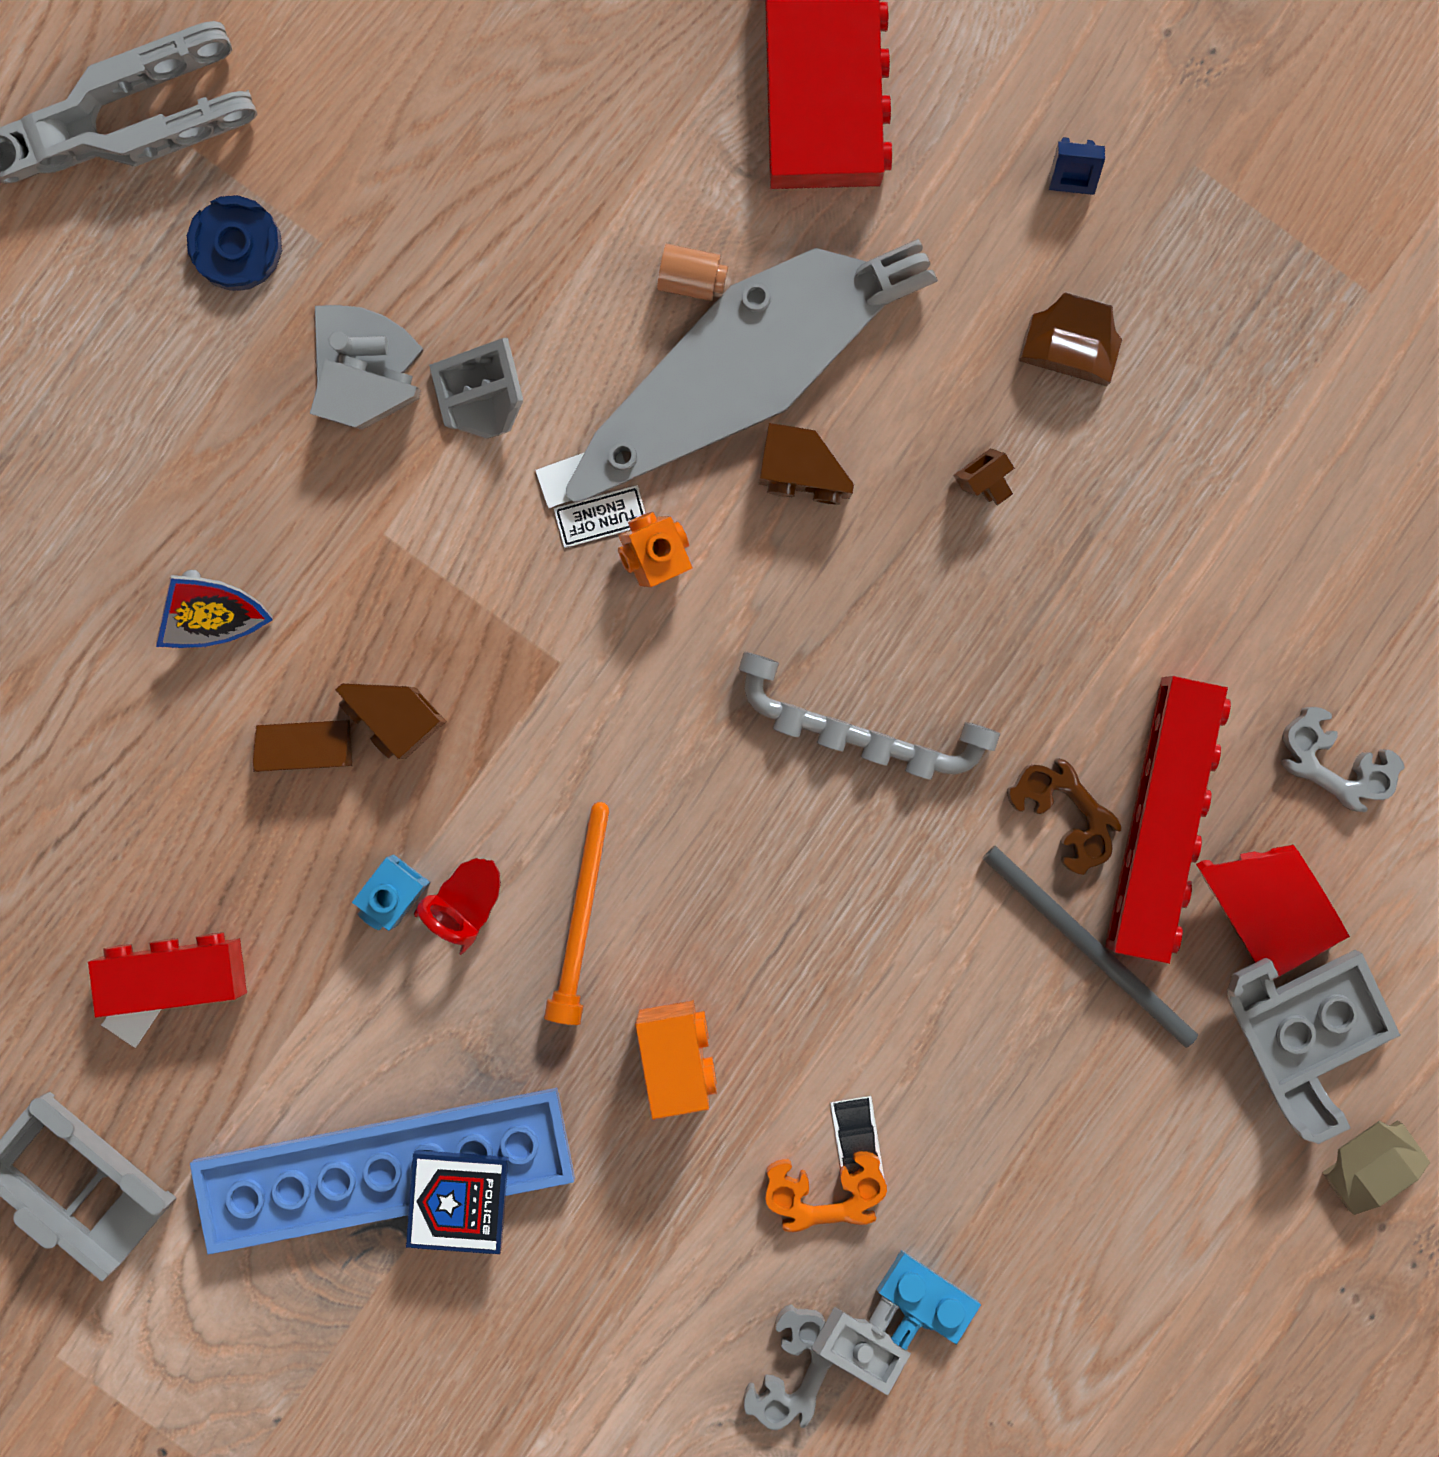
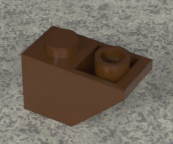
[759,423,854,505]
[335,683,447,759]

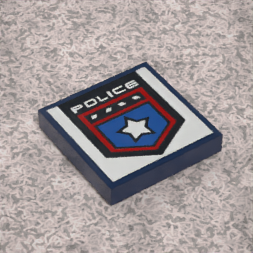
[406,1150,509,1255]

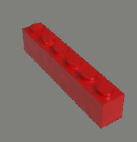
[1105,676,1231,964]

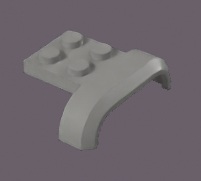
[1227,950,1401,1144]

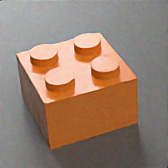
[636,1000,717,1119]

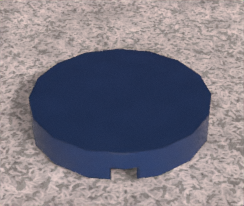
[186,195,282,291]

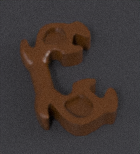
[1007,759,1122,875]

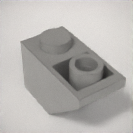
[310,354,422,430]

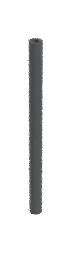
[983,846,1198,1048]

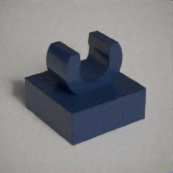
[1049,137,1105,195]

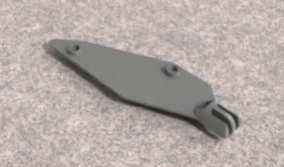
[566,239,938,502]

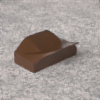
[1019,293,1122,386]

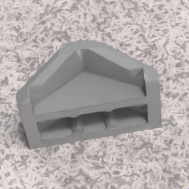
[429,338,524,438]

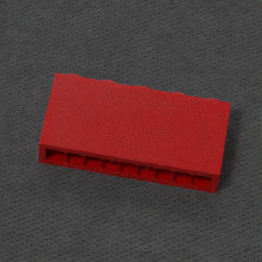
[765,0,892,189]

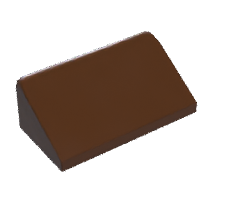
[253,720,352,772]

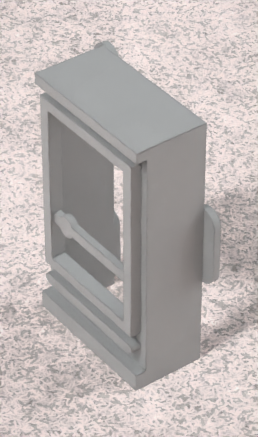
[0,1092,176,1282]

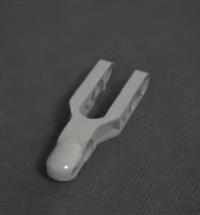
[0,21,257,184]

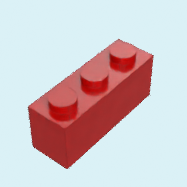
[88,932,247,1018]

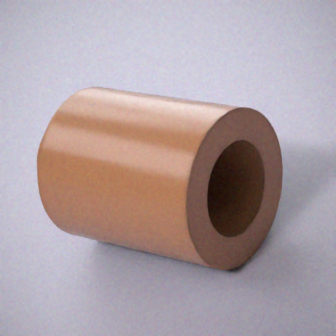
[657,243,729,301]

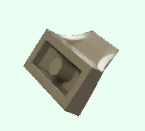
[1322,1120,1430,1215]

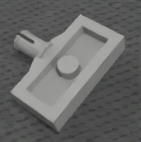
[811,1297,911,1395]

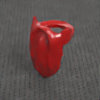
[414,858,501,955]

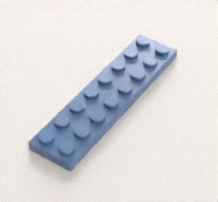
[190,1088,575,1255]

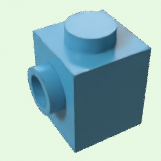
[352,855,431,931]

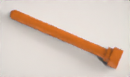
[544,802,609,1025]

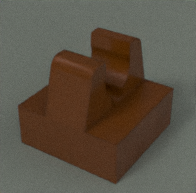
[953,448,1015,506]

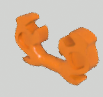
[765,1151,887,1232]

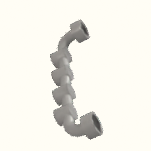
[739,651,1001,779]

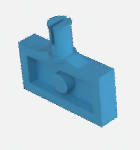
[877,1250,981,1350]

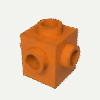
[618,511,693,587]

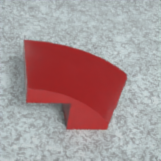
[1196,845,1350,980]

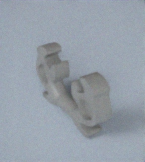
[1281,707,1405,812]
[744,1304,834,1430]

